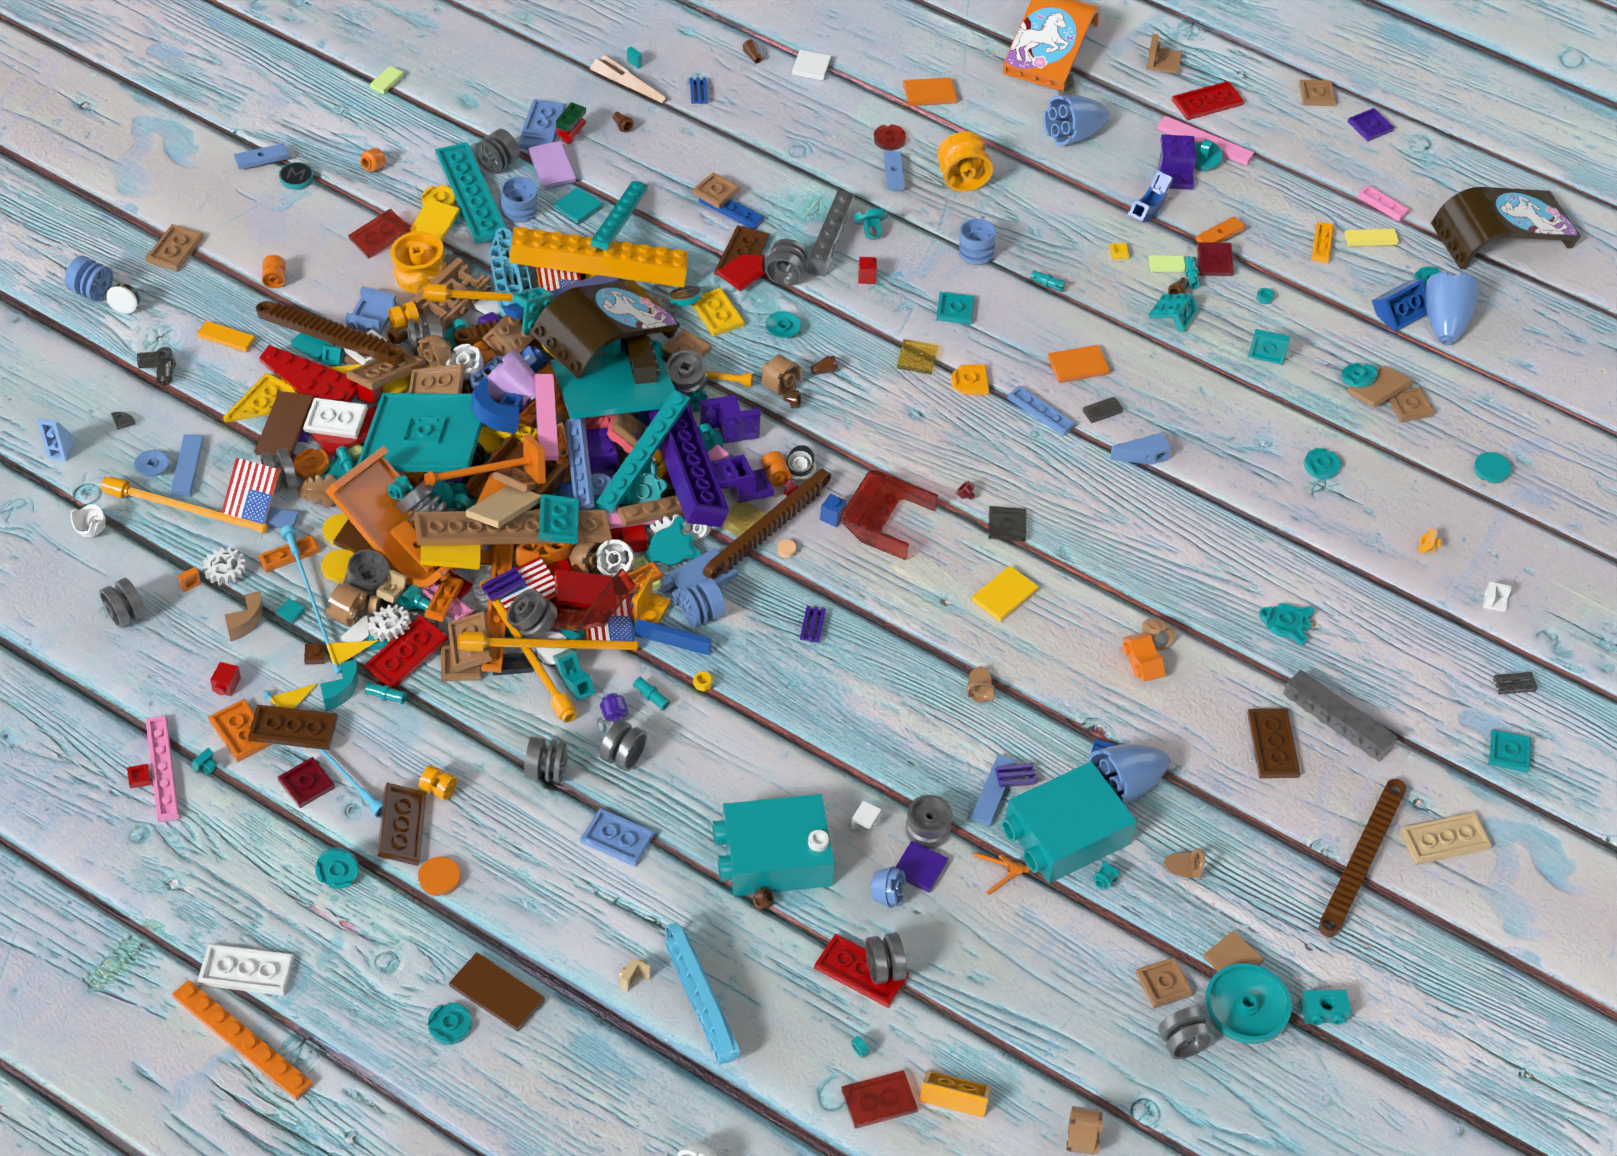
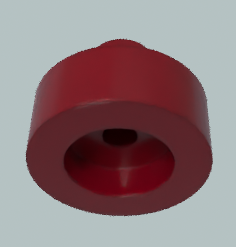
[783,478,799,496]
[956,480,975,500]

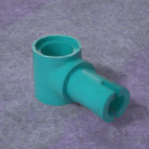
[398,585,431,611]

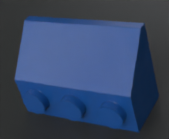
[1371,279,1427,331]

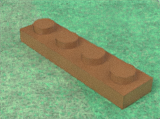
[617,495,683,527]

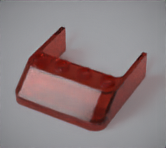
[841,470,938,560]
[549,564,635,631]

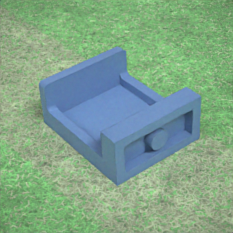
[346,286,397,335]

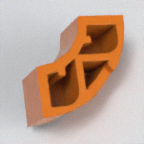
[515,543,571,566]
[1122,632,1165,682]

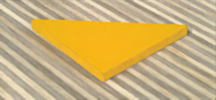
[223,373,298,422]

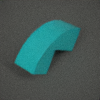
[553,649,595,701]
[320,660,358,711]

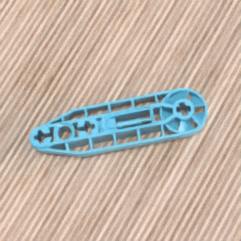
[489,228,532,317]
[664,922,740,1065]

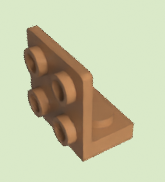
[1146,34,1182,74]
[482,314,535,356]

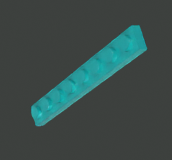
[590,181,648,250]
[596,390,690,514]

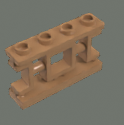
[412,257,491,331]

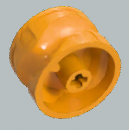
[937,132,993,192]
[390,231,447,294]

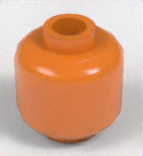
[360,148,386,172]

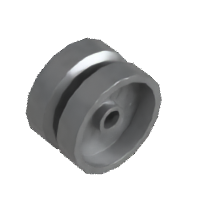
[666,350,707,396]
[260,448,297,494]
[99,577,146,628]
[506,589,558,639]
[600,719,647,772]
[905,795,953,848]
[865,932,907,985]
[1158,1007,1214,1059]

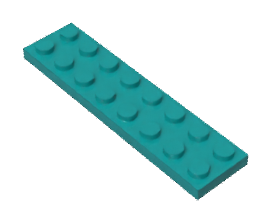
[435,142,506,244]

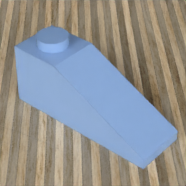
[38,418,74,462]

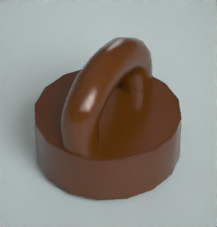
[783,390,801,408]
[753,886,774,910]

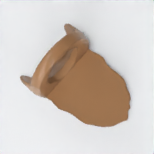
[1142,617,1176,651]
[966,666,995,703]
[1164,848,1206,878]

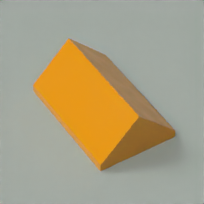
[919,1070,991,1118]

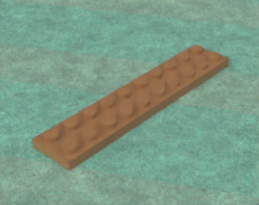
[414,510,612,546]

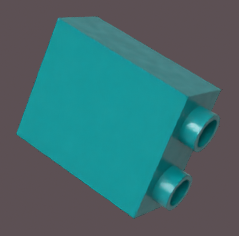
[1001,761,1137,883]
[712,794,835,896]

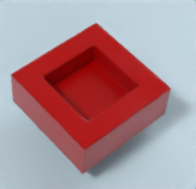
[127,764,151,789]

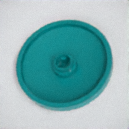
[1204,963,1292,1044]

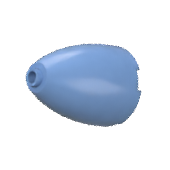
[1043,95,1110,146]
[1425,272,1479,345]
[1087,744,1170,805]

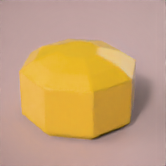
[693,671,713,691]

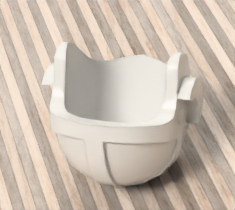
[70,504,106,538]

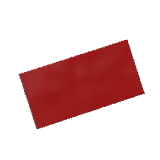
[1172,81,1244,121]
[312,405,378,457]
[363,615,449,689]
[814,933,910,1008]

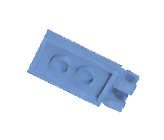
[660,548,738,606]

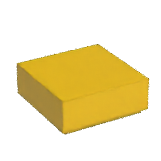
[1109,243,1129,260]

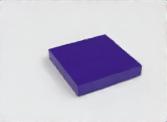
[1348,108,1394,142]
[895,841,948,893]

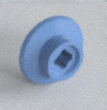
[134,450,169,477]

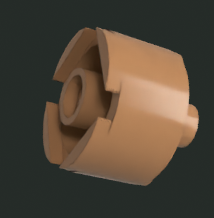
[762,354,802,397]
[326,582,369,627]
[1066,1106,1103,1155]

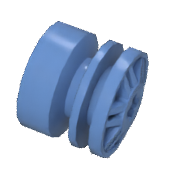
[501,176,537,223]
[959,219,996,264]
[65,255,114,302]
[678,578,726,628]

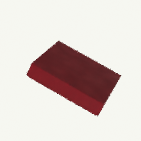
[1196,242,1234,276]
[277,757,335,808]

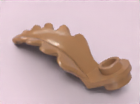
[297,474,337,508]

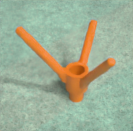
[973,853,1030,895]

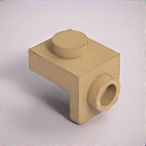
[376,570,407,603]
[618,958,651,992]

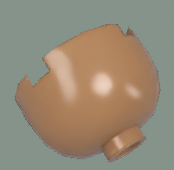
[417,335,452,367]
[569,542,601,575]

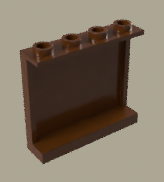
[465,432,568,511]

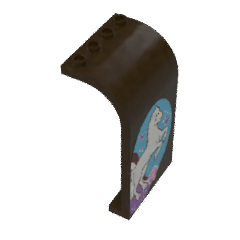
[1431,187,1581,269]
[530,280,681,379]

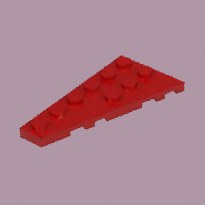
[259,345,358,403]

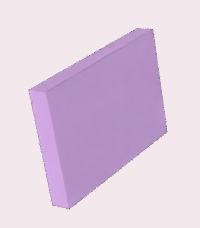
[528,141,576,189]

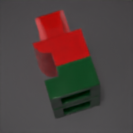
[556,102,586,144]

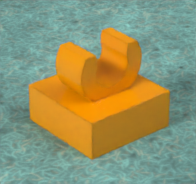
[1418,528,1443,554]

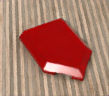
[716,255,765,292]

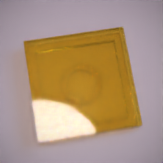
[897,339,938,375]
[722,502,766,537]

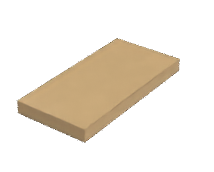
[466,485,541,528]
[1399,812,1492,865]

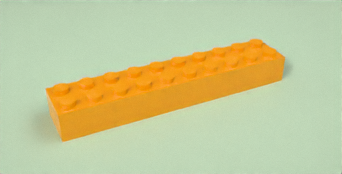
[509,227,688,288]

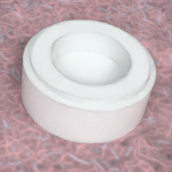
[808,830,829,852]

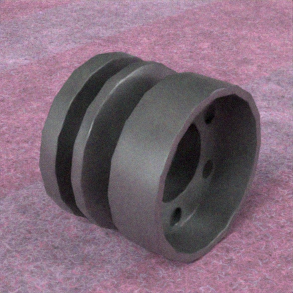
[474,128,520,174]
[765,239,807,286]
[407,315,443,356]
[395,480,447,529]
[344,549,389,601]
[524,736,568,783]

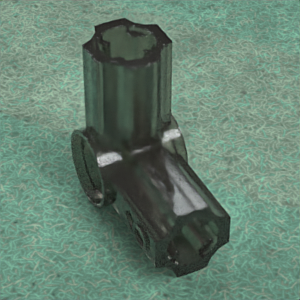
[137,347,176,385]

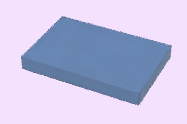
[522,99,566,138]
[580,808,655,867]

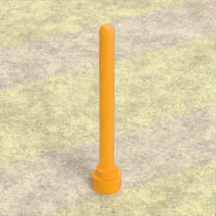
[706,371,753,388]

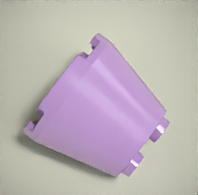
[487,349,536,411]

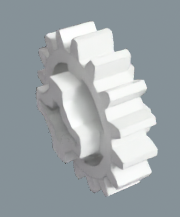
[203,547,246,585]
[367,605,411,642]

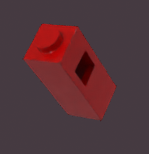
[601,524,647,553]

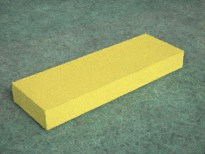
[1344,229,1399,246]

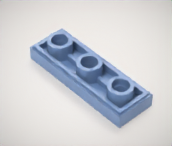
[234,143,289,169]
[884,151,904,191]

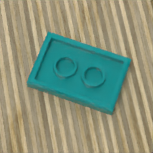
[538,494,579,544]

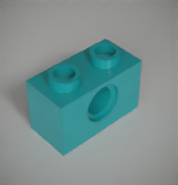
[1300,989,1351,1025]

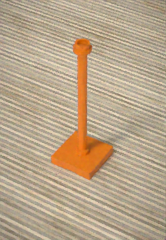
[424,434,546,486]

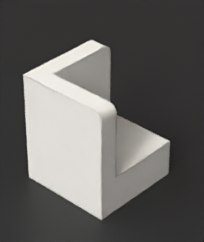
[1483,582,1511,612]
[851,801,881,831]

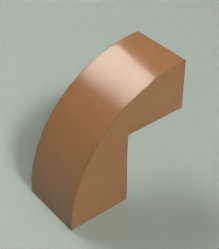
[225,591,263,642]

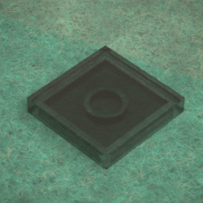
[988,506,1026,542]

